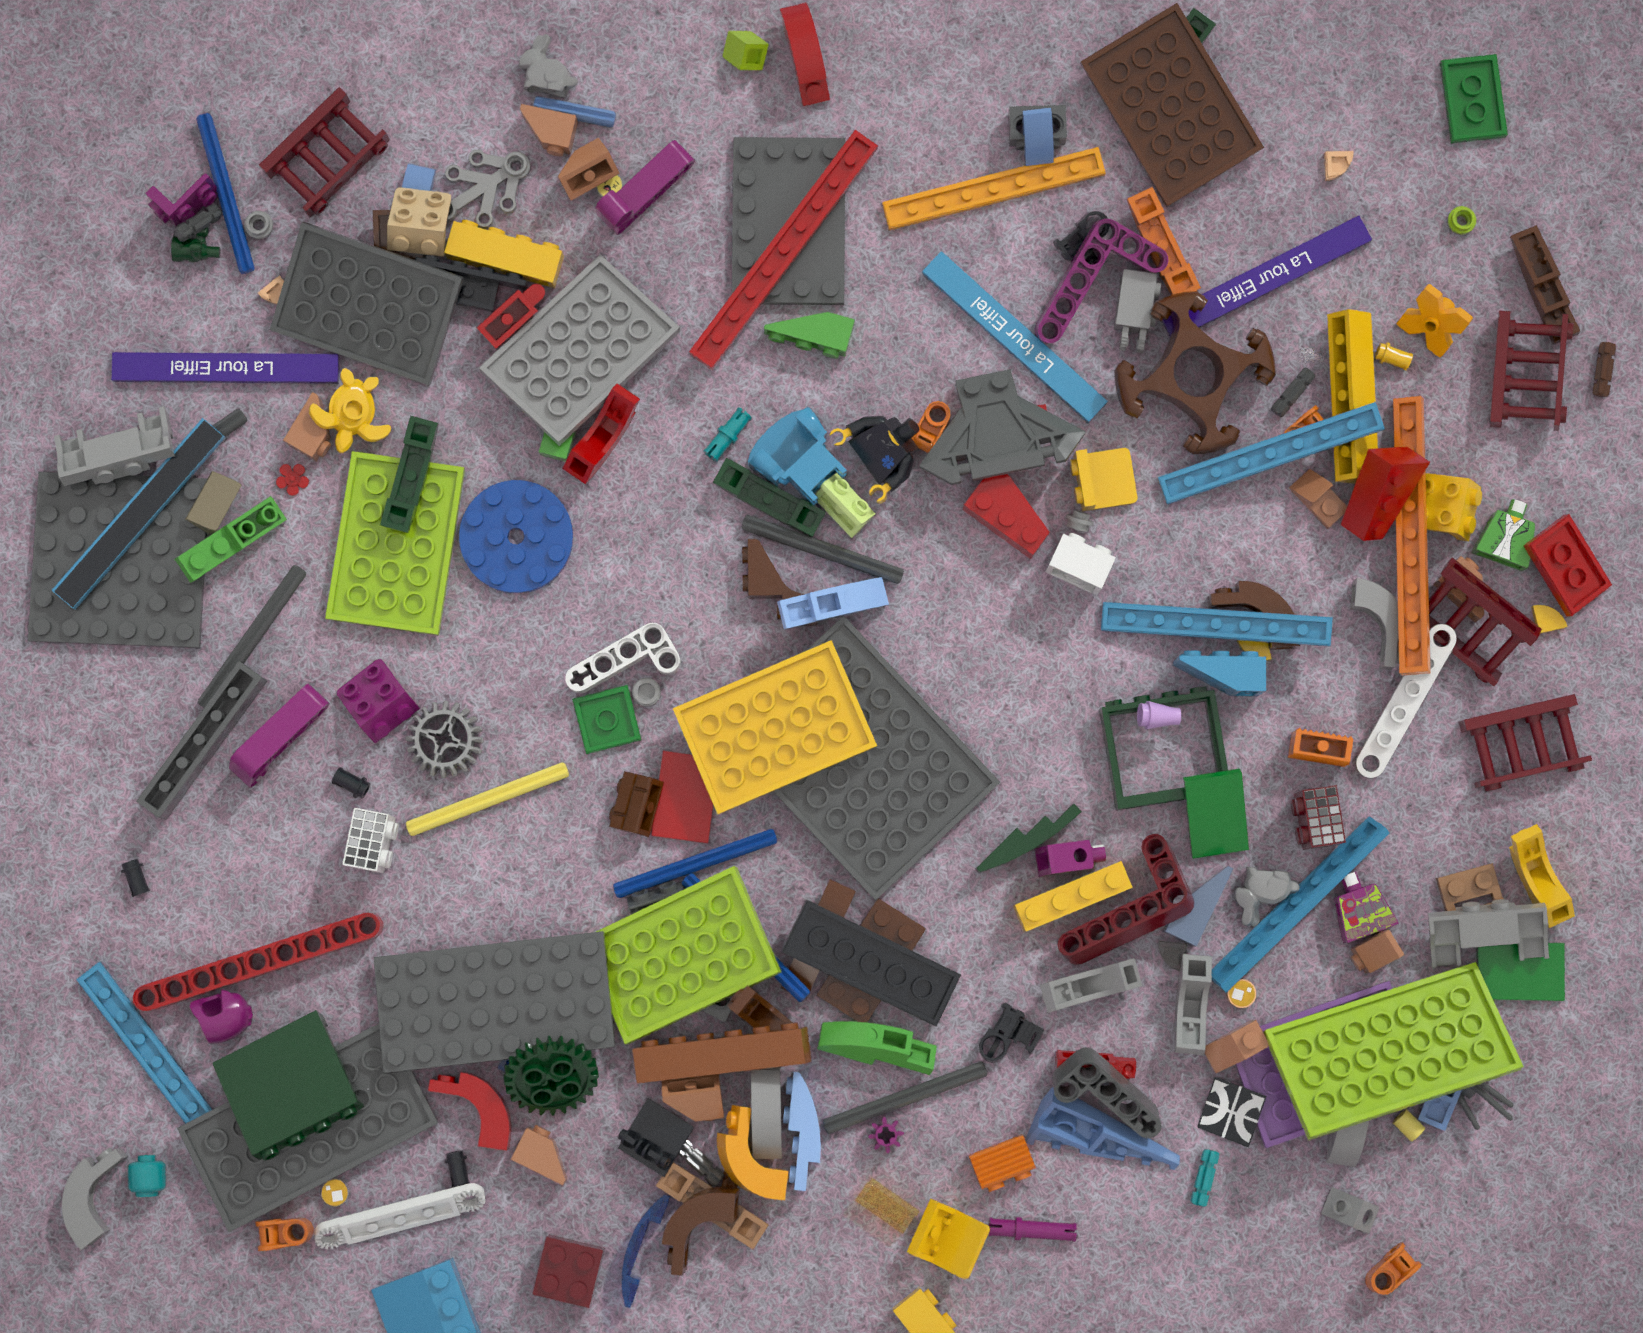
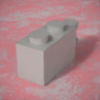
[1113,269,1161,353]

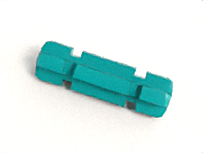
[1190,1149,1220,1207]

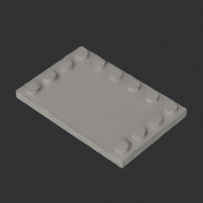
[479,255,680,446]

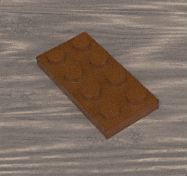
[817,898,926,1022]

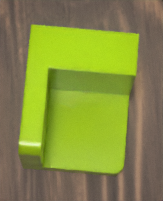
[723,31,769,70]

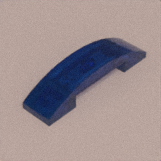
[622,1193,671,1308]

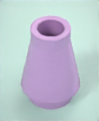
[1137,701,1181,730]

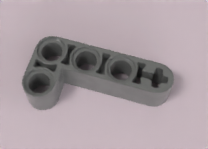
[1052,1047,1162,1138]

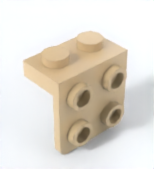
[387,188,451,257]

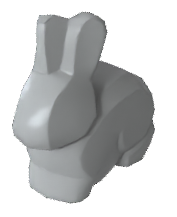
[519,34,578,98]
[1233,867,1299,927]

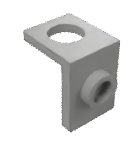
[1321,1187,1379,1234]

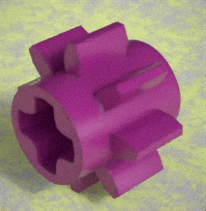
[868,1116,904,1153]

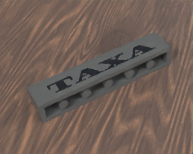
[136,661,267,820]

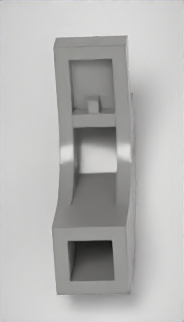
[1040,958,1142,1013]
[751,1067,782,1159]
[1326,1121,1369,1167]
[62,1148,128,1250]

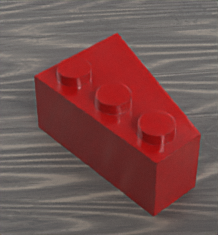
[1341,446,1430,541]
[962,474,1050,559]

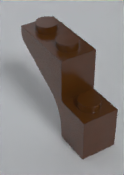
[742,539,817,626]

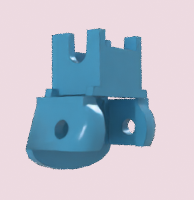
[748,407,847,506]

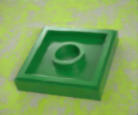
[572,685,642,755]

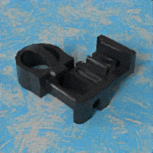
[1053,211,1110,265]
[979,1003,1044,1063]

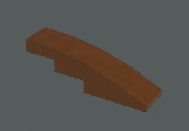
[1510,225,1580,345]
[780,879,856,1000]

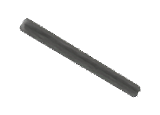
[742,515,904,584]
[197,565,306,708]
[823,1062,987,1134]

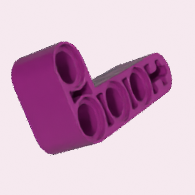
[595,140,695,235]
[229,684,330,788]

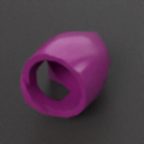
[189,990,253,1044]

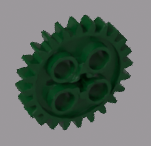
[503,1036,599,1116]

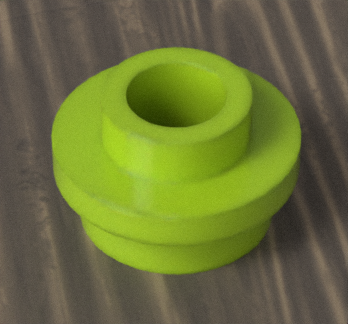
[1447,206,1476,235]

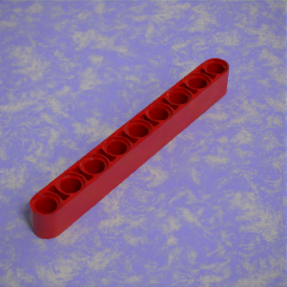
[133,913,384,1011]

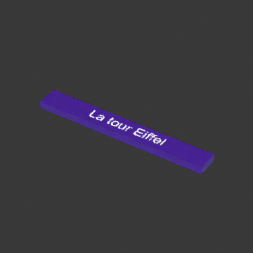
[1162,216,1372,337]
[111,352,340,384]

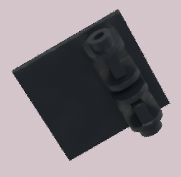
[618,1098,694,1178]

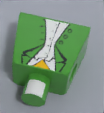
[1471,499,1535,571]

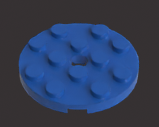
[459,480,573,593]

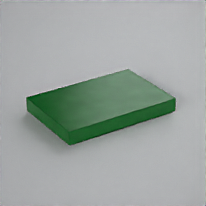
[1440,54,1508,143]
[1183,768,1249,859]
[1476,943,1565,1001]

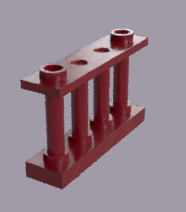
[259,87,390,218]
[1490,310,1574,431]
[1429,557,1542,686]
[1459,694,1592,792]

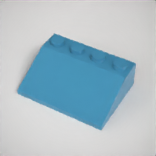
[371,1258,481,1333]

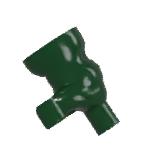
[171,227,221,263]

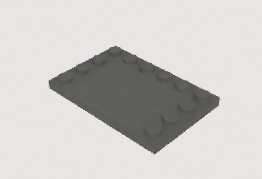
[732,137,845,305]
[270,222,464,386]

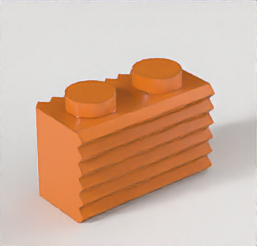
[1288,728,1353,767]
[968,1134,1036,1192]

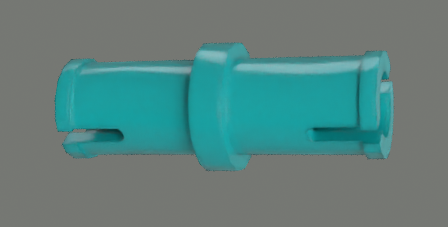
[703,407,752,462]

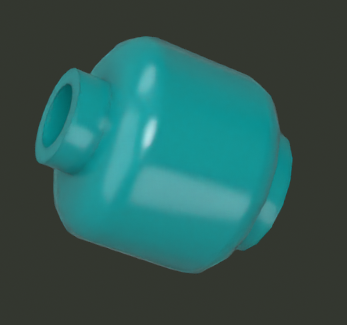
[127,1155,166,1197]

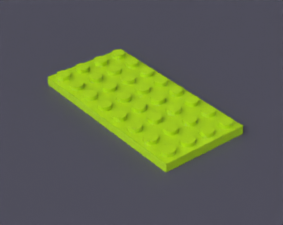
[1264,962,1524,1140]

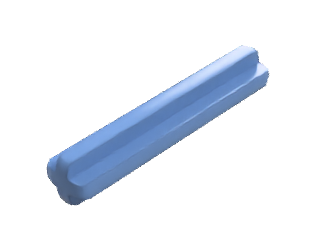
[533,96,616,127]

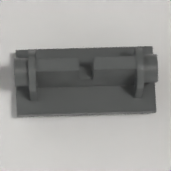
[627,881,684,915]

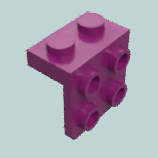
[145,173,217,226]
[337,659,420,743]

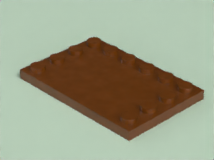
[1080,3,1264,207]

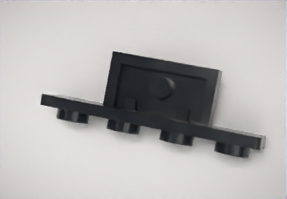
[415,255,528,312]

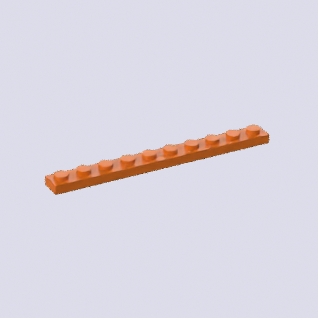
[1393,396,1431,676]

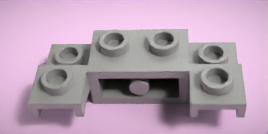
[1427,899,1549,968]

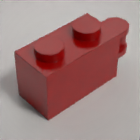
[476,284,545,349]

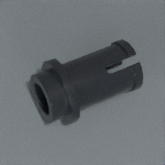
[332,767,370,798]
[121,859,150,897]
[444,1150,470,1188]

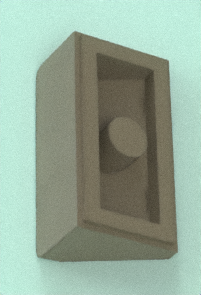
[185,471,242,534]

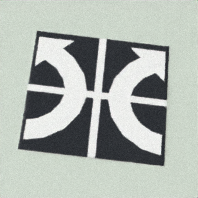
[1197,1077,1267,1148]

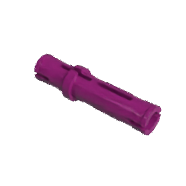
[988,1217,1077,1242]

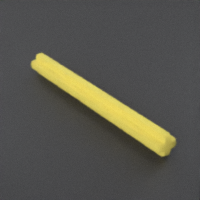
[406,762,569,836]

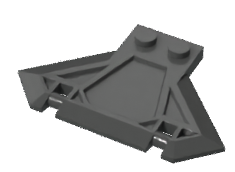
[919,369,1086,485]

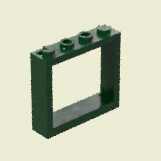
[1099,686,1228,811]

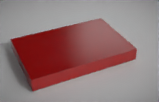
[1523,514,1612,617]
[651,751,714,844]

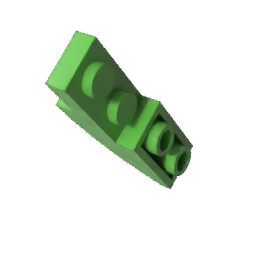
[174,496,287,583]
[817,1021,937,1075]

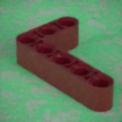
[1057,834,1195,965]

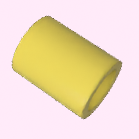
[1392,1109,1425,1142]

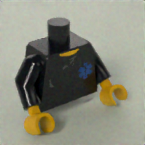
[829,416,919,504]

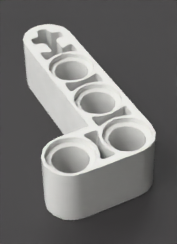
[565,623,681,694]

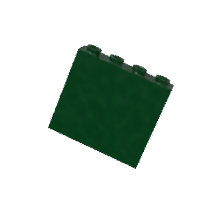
[212,1010,364,1161]

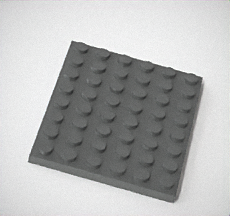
[773,615,1000,900]

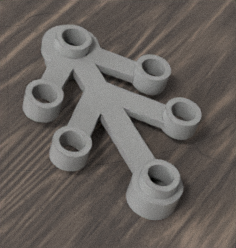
[445,149,530,229]

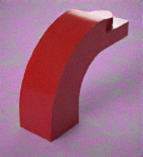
[780,2,830,106]
[562,383,640,484]
[428,1072,512,1151]

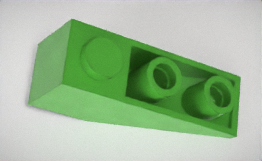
[764,312,855,359]

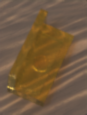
[855,1176,920,1234]

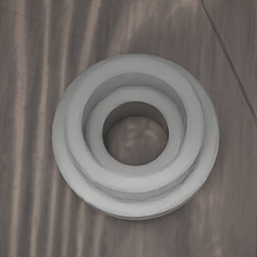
[245,211,273,239]
[1066,510,1094,532]

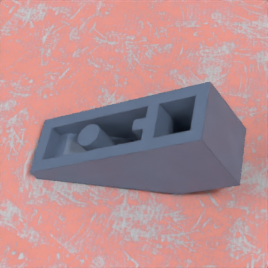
[1162,866,1234,947]

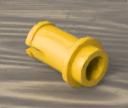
[1374,342,1413,371]

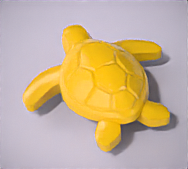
[309,368,391,454]

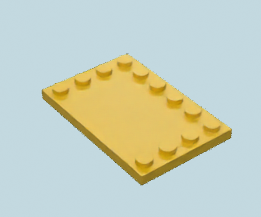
[673,640,877,815]

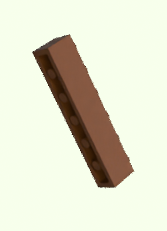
[632,1022,812,1083]

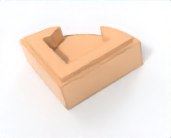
[1324,151,1353,181]
[258,275,284,304]

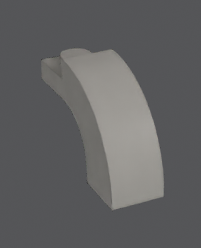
[1350,578,1399,670]
[1174,954,1212,1055]

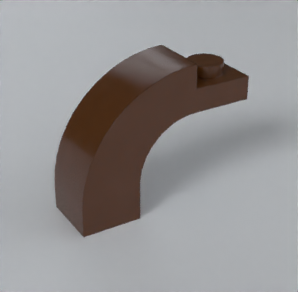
[1208,581,1300,650]
[727,985,809,1037]
[662,1187,740,1276]

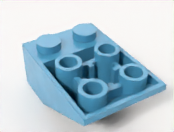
[1173,650,1266,696]

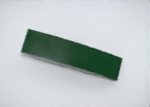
[975,804,1082,873]

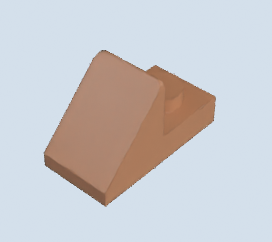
[1289,469,1347,529]

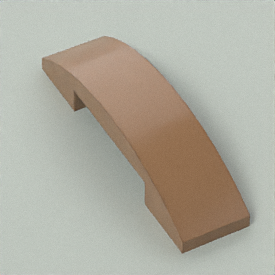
[656,1163,769,1249]

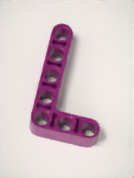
[1034,219,1168,343]

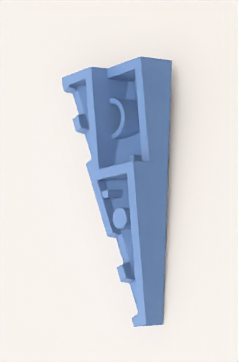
[1025,1087,1180,1170]

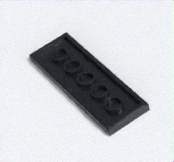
[781,900,961,1027]

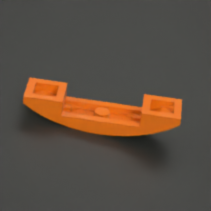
[1127,187,1201,295]

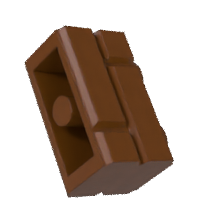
[609,771,664,837]

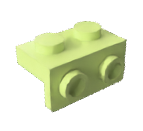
[815,473,875,538]

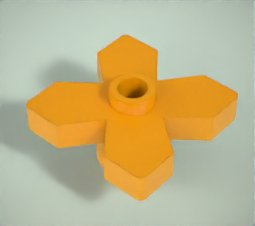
[1397,284,1473,357]

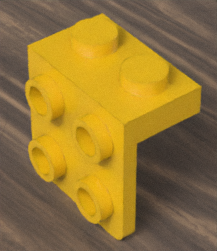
[1070,448,1138,512]
[1426,473,1482,542]
[907,1198,990,1279]

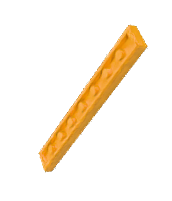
[882,147,1106,231]

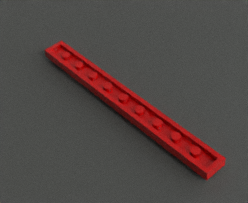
[689,130,878,370]

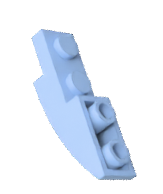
[777,577,889,630]
[783,1071,821,1191]

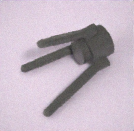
[1458,1082,1514,1130]

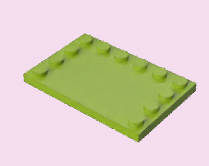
[325,451,465,636]
[596,866,782,1044]

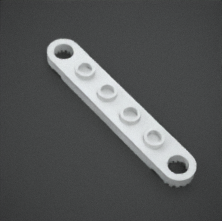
[1356,624,1456,778]
[314,1183,485,1249]

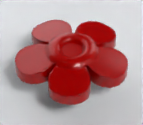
[276,464,309,496]

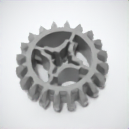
[406,701,484,778]

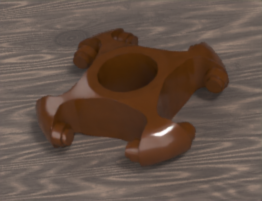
[1114,291,1276,454]

